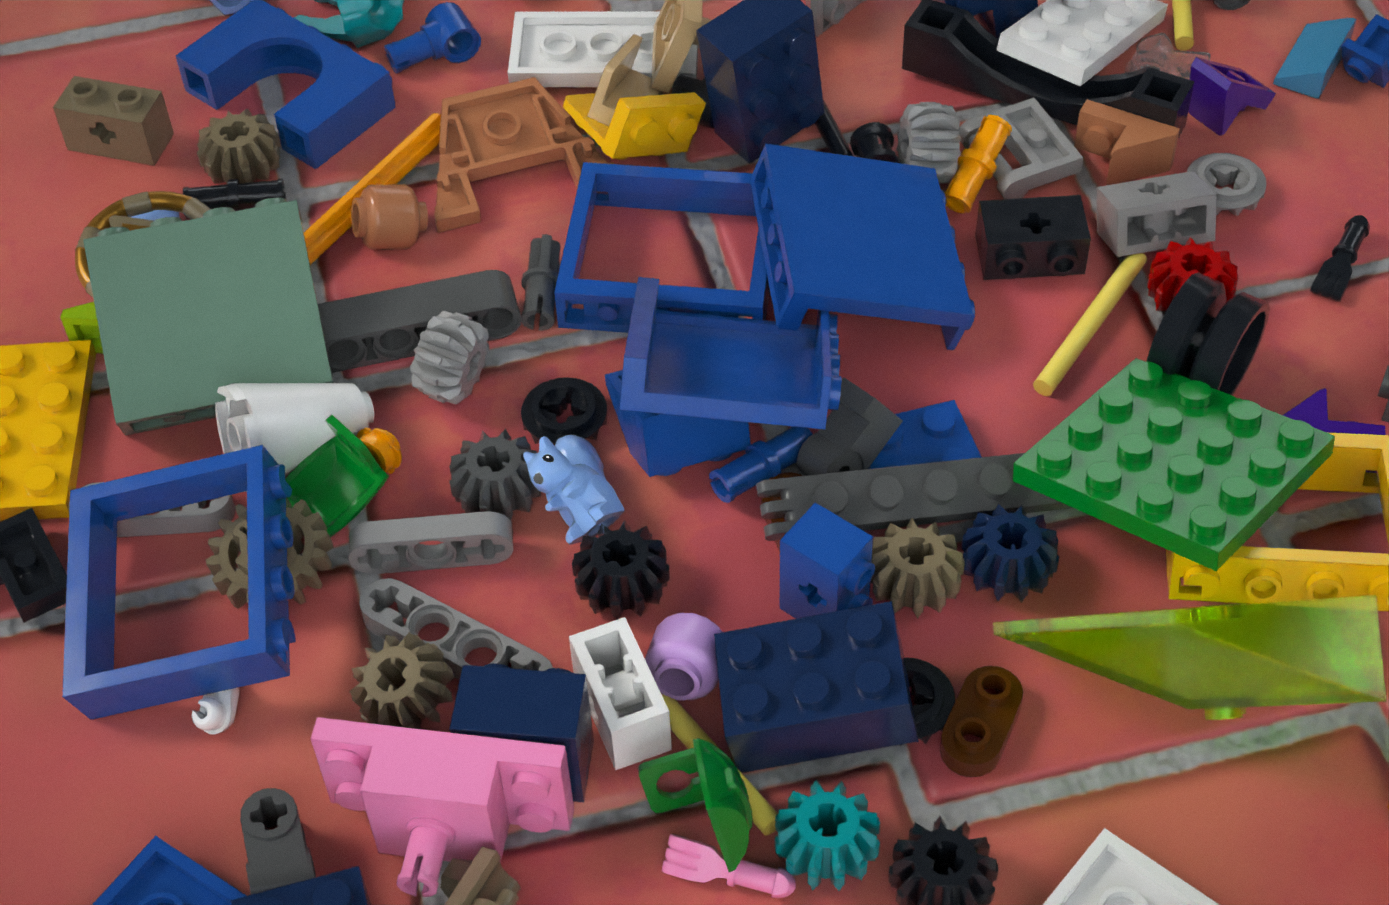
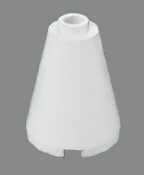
[215,383,374,492]

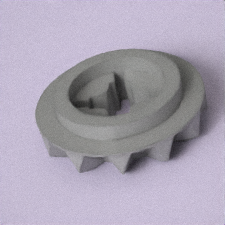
[1187,153,1266,216]

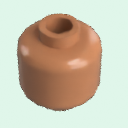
[351,184,428,250]

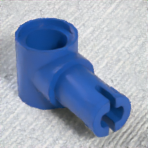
[384,2,481,74]

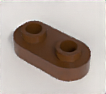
[940,666,1023,777]

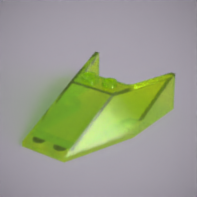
[993,595,1387,720]

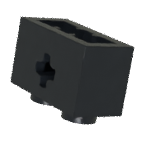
[975,195,1091,280]

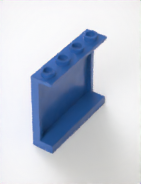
[750,143,975,350]
[620,277,842,430]

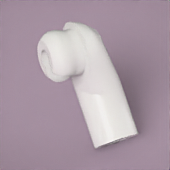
[192,687,240,734]

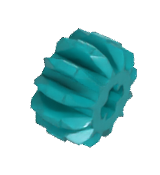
[775,780,880,891]

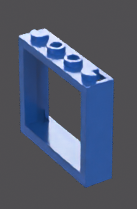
[554,162,770,333]
[62,445,296,720]

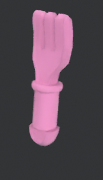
[662,834,796,898]

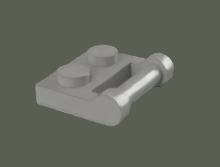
[959,98,1083,199]

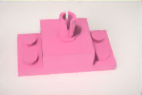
[311,717,574,897]

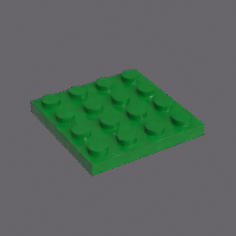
[1013,358,1335,571]

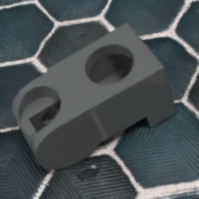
[797,377,903,476]

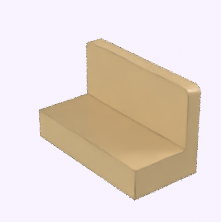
[587,34,663,126]

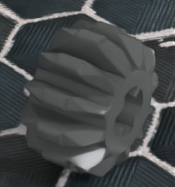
[449,429,541,520]

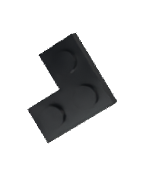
[0,508,67,623]

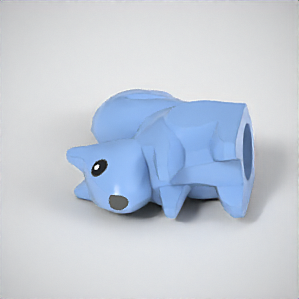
[523,435,625,545]

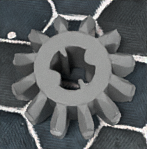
[896,102,962,184]
[410,310,489,405]

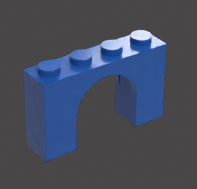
[175,0,396,169]

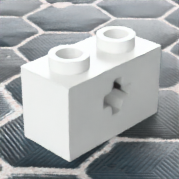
[569,617,672,771]

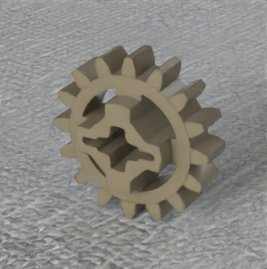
[206,498,334,609]

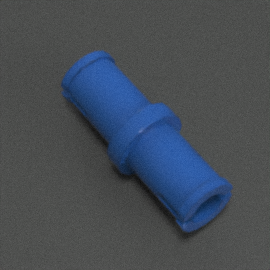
[709,426,813,503]

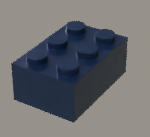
[696,0,825,164]
[714,601,918,773]

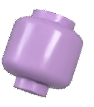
[645,613,722,700]

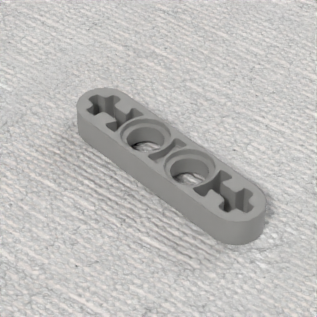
[359,578,553,680]

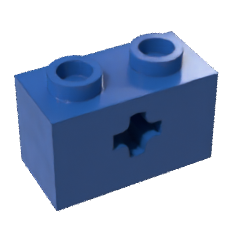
[779,503,875,619]

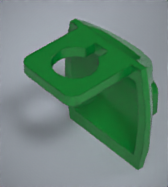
[285,415,389,538]
[638,738,753,872]

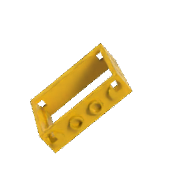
[1166,432,1389,611]

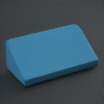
[1273,18,1356,99]

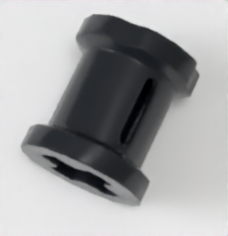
[850,122,902,164]

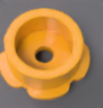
[356,427,402,474]

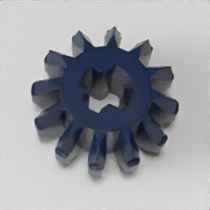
[961,504,1059,603]

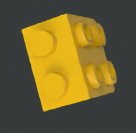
[563,92,706,160]

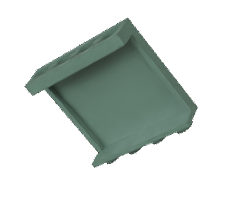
[83,197,334,435]

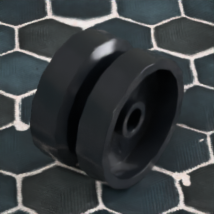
[1147,272,1270,396]

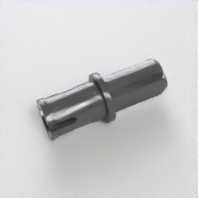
[521,234,561,331]

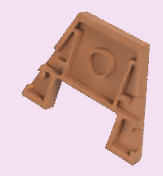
[435,77,614,233]

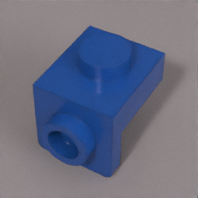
[1340,14,1389,88]

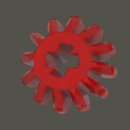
[1147,237,1239,311]

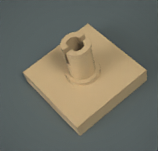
[651,0,711,93]

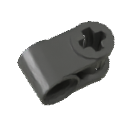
[240,788,316,895]

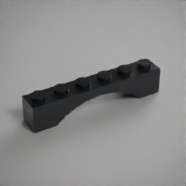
[902,0,1195,138]

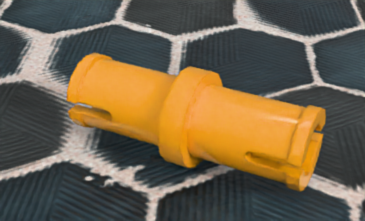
[945,114,1012,214]

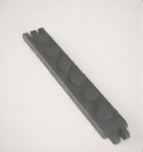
[756,453,1072,541]

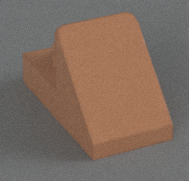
[1074,99,1180,185]

